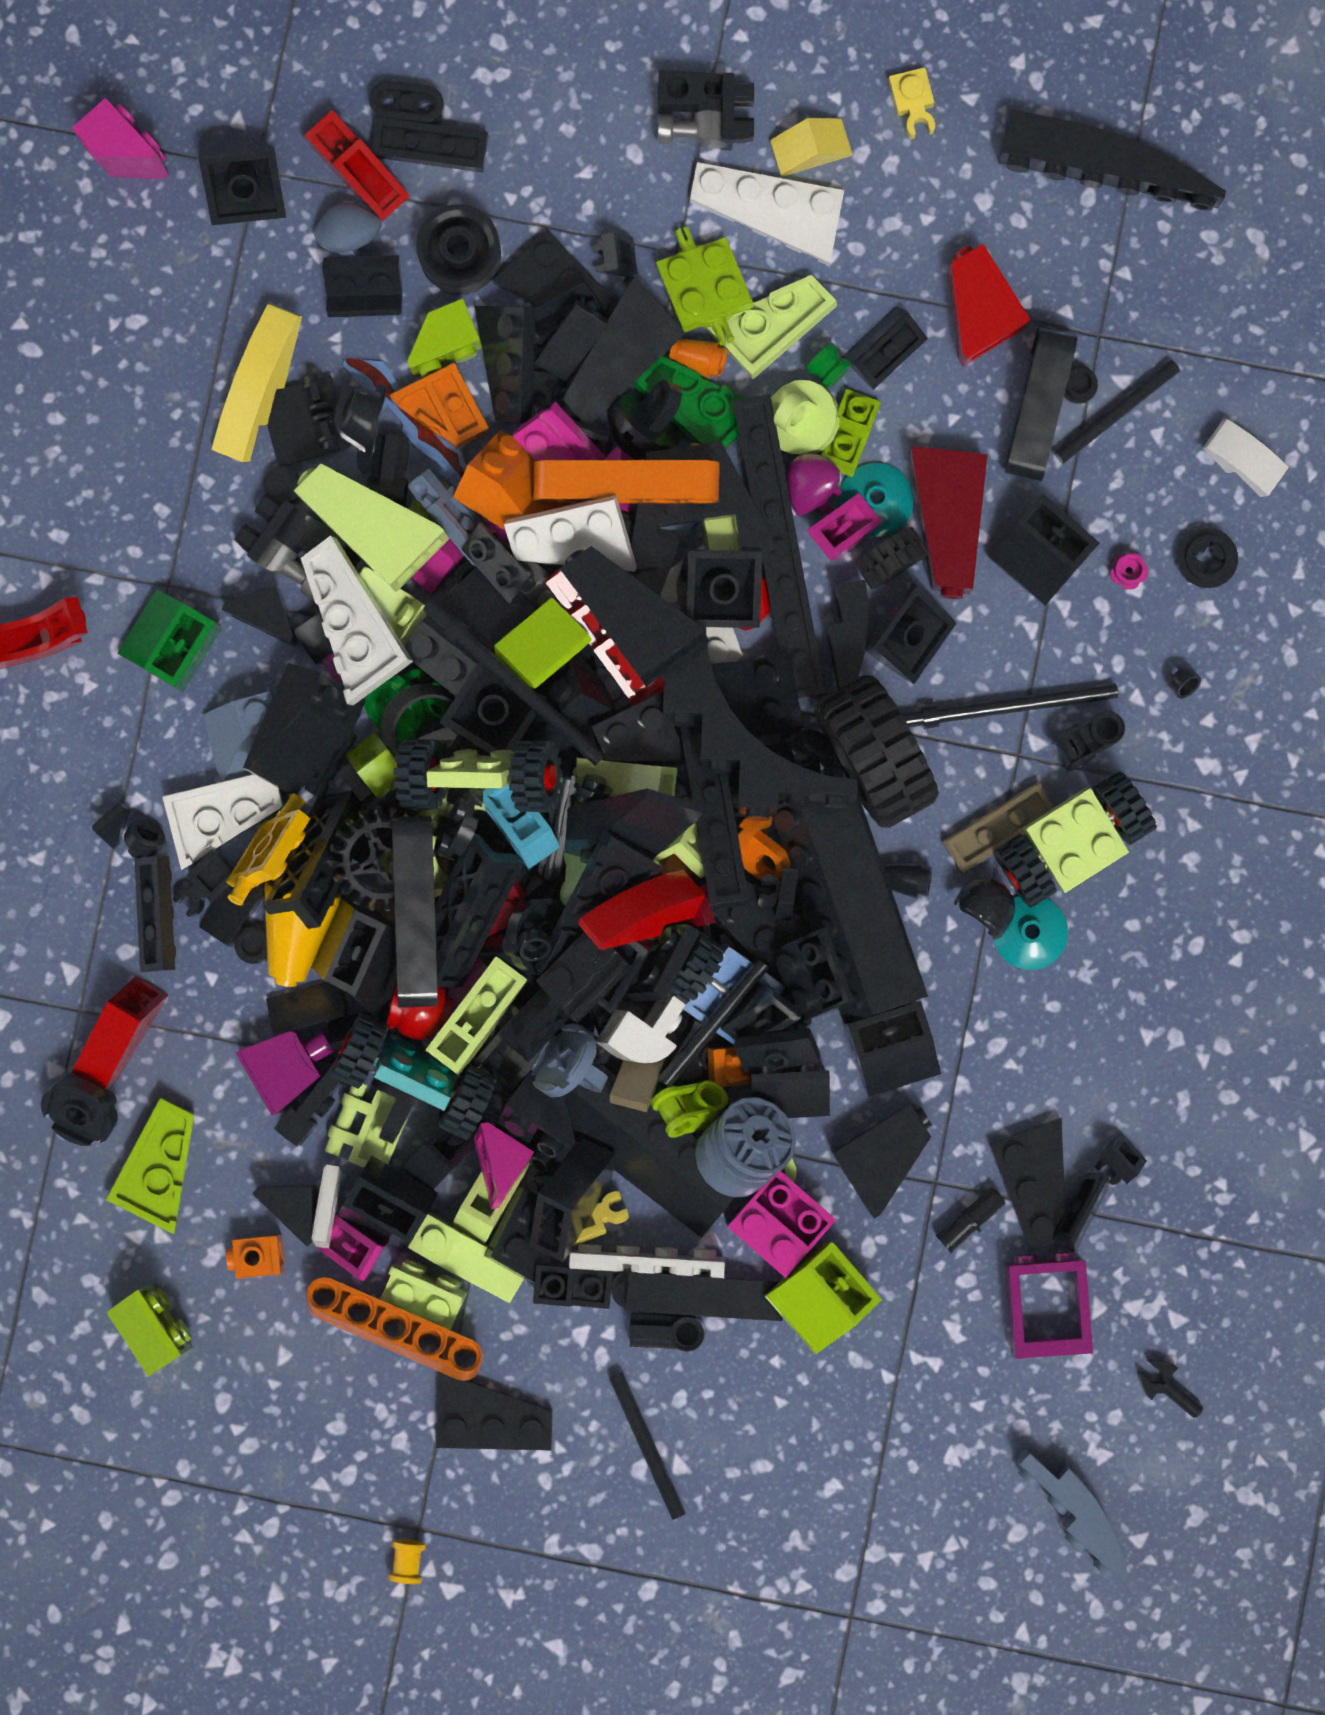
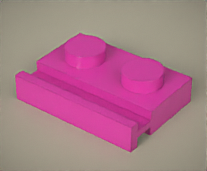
[513,402,606,461]

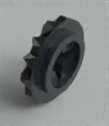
[1177,528,1238,589]

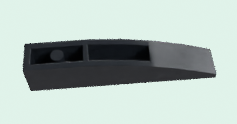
[999,109,1226,211]

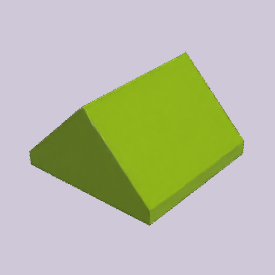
[494,598,592,688]

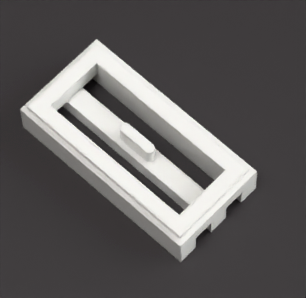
[311,1165,342,1248]

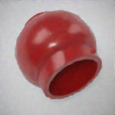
[386,978,453,1040]

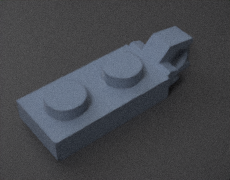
[408,468,487,568]

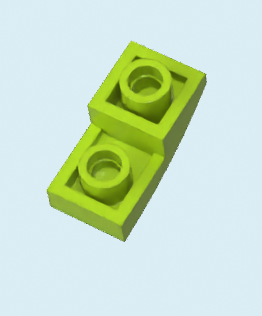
[821,389,881,477]

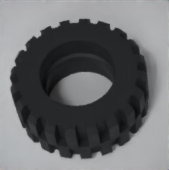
[814,675,939,828]

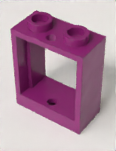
[1005,1252,1093,1359]

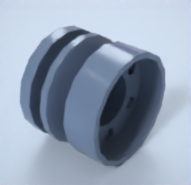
[695,1098,796,1197]

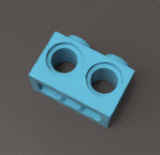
[483,784,560,869]

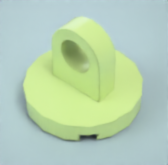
[771,380,840,456]

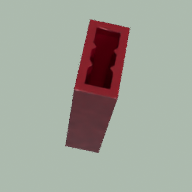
[909,446,988,599]

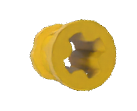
[388,1539,426,1584]

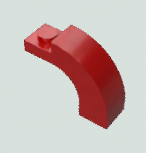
[0,596,88,669]

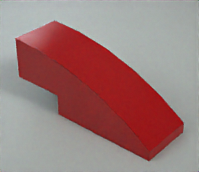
[302,110,410,221]
[578,869,705,950]

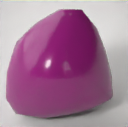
[786,454,842,517]

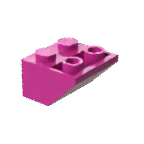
[72,98,169,179]
[727,1171,836,1278]

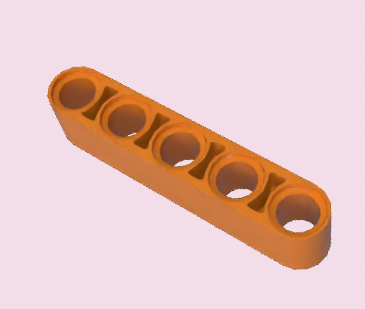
[533,460,720,503]
[306,1277,483,1381]

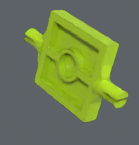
[656,226,753,346]

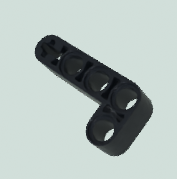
[1005,325,1078,481]

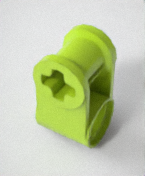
[651,1081,728,1138]

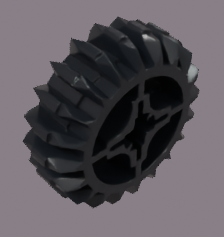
[330,805,435,911]

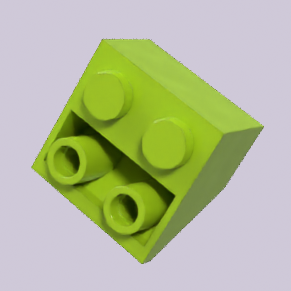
[765,1242,882,1354]
[106,1284,193,1377]

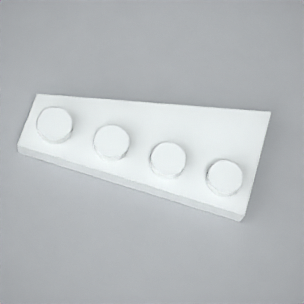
[301,536,413,705]

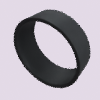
[381,684,464,758]

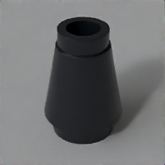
[883,862,932,900]

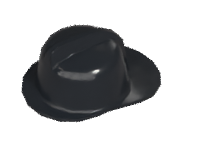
[333,383,386,473]

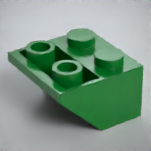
[117,589,222,693]

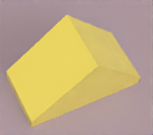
[770,118,852,177]

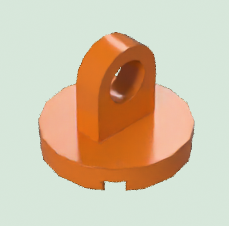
[738,816,790,880]

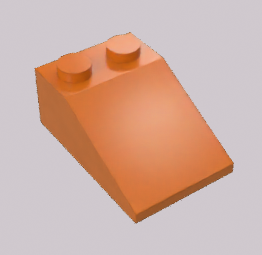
[453,430,569,531]

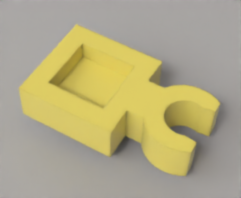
[888,67,935,140]
[573,1191,629,1247]

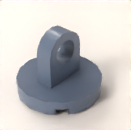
[532,1023,608,1098]

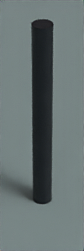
[1054,360,1180,464]
[658,958,769,1087]
[609,1372,686,1520]

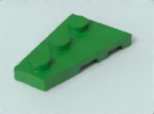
[633,356,746,450]

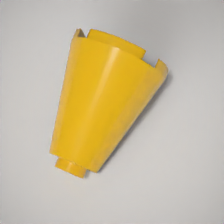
[264,880,341,987]

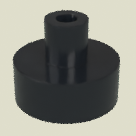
[124,818,165,858]

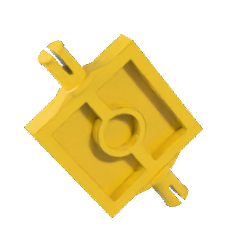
[226,793,310,906]

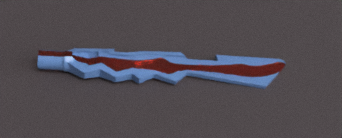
[343,359,468,489]

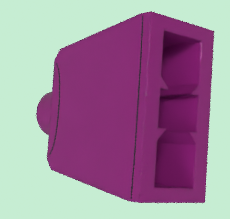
[236,1030,334,1116]

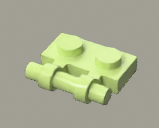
[324,1083,412,1167]

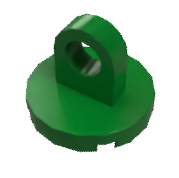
[363,670,434,742]

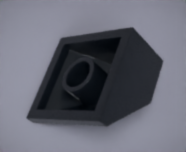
[199,133,286,225]

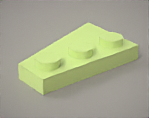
[704,275,837,379]

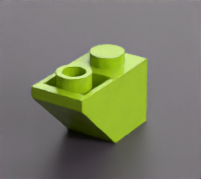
[407,299,482,377]

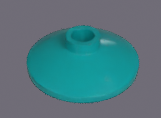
[838,463,914,538]
[992,896,1068,970]

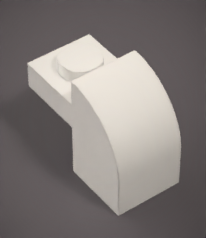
[596,995,686,1063]

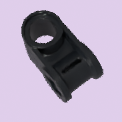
[1049,711,1125,773]

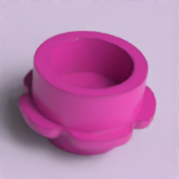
[1110,553,1148,590]

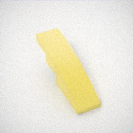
[211,304,303,462]

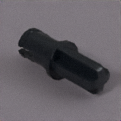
[935,1188,1006,1253]

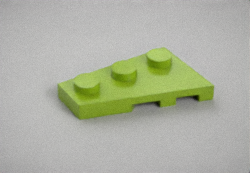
[106,1097,195,1234]

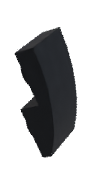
[533,1264,613,1309]

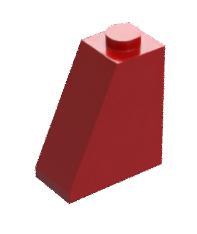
[948,244,1031,367]
[71,976,168,1089]

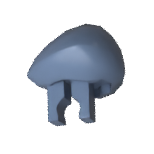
[314,203,382,257]

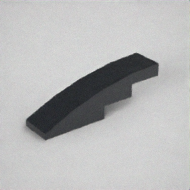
[624,1270,783,1321]

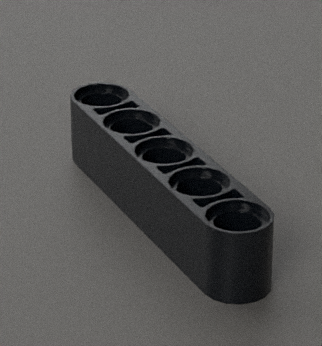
[392,816,438,1008]

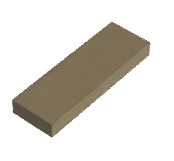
[942,782,1055,874]
[610,1022,681,1112]

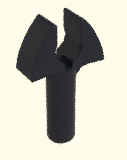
[1138,1359,1203,1418]

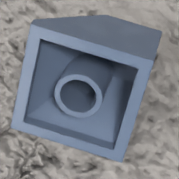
[203,691,274,782]

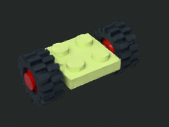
[393,739,562,812]
[994,771,1157,908]

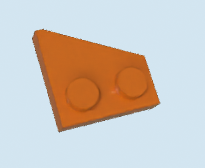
[390,363,489,448]

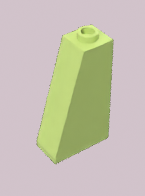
[294,464,449,592]

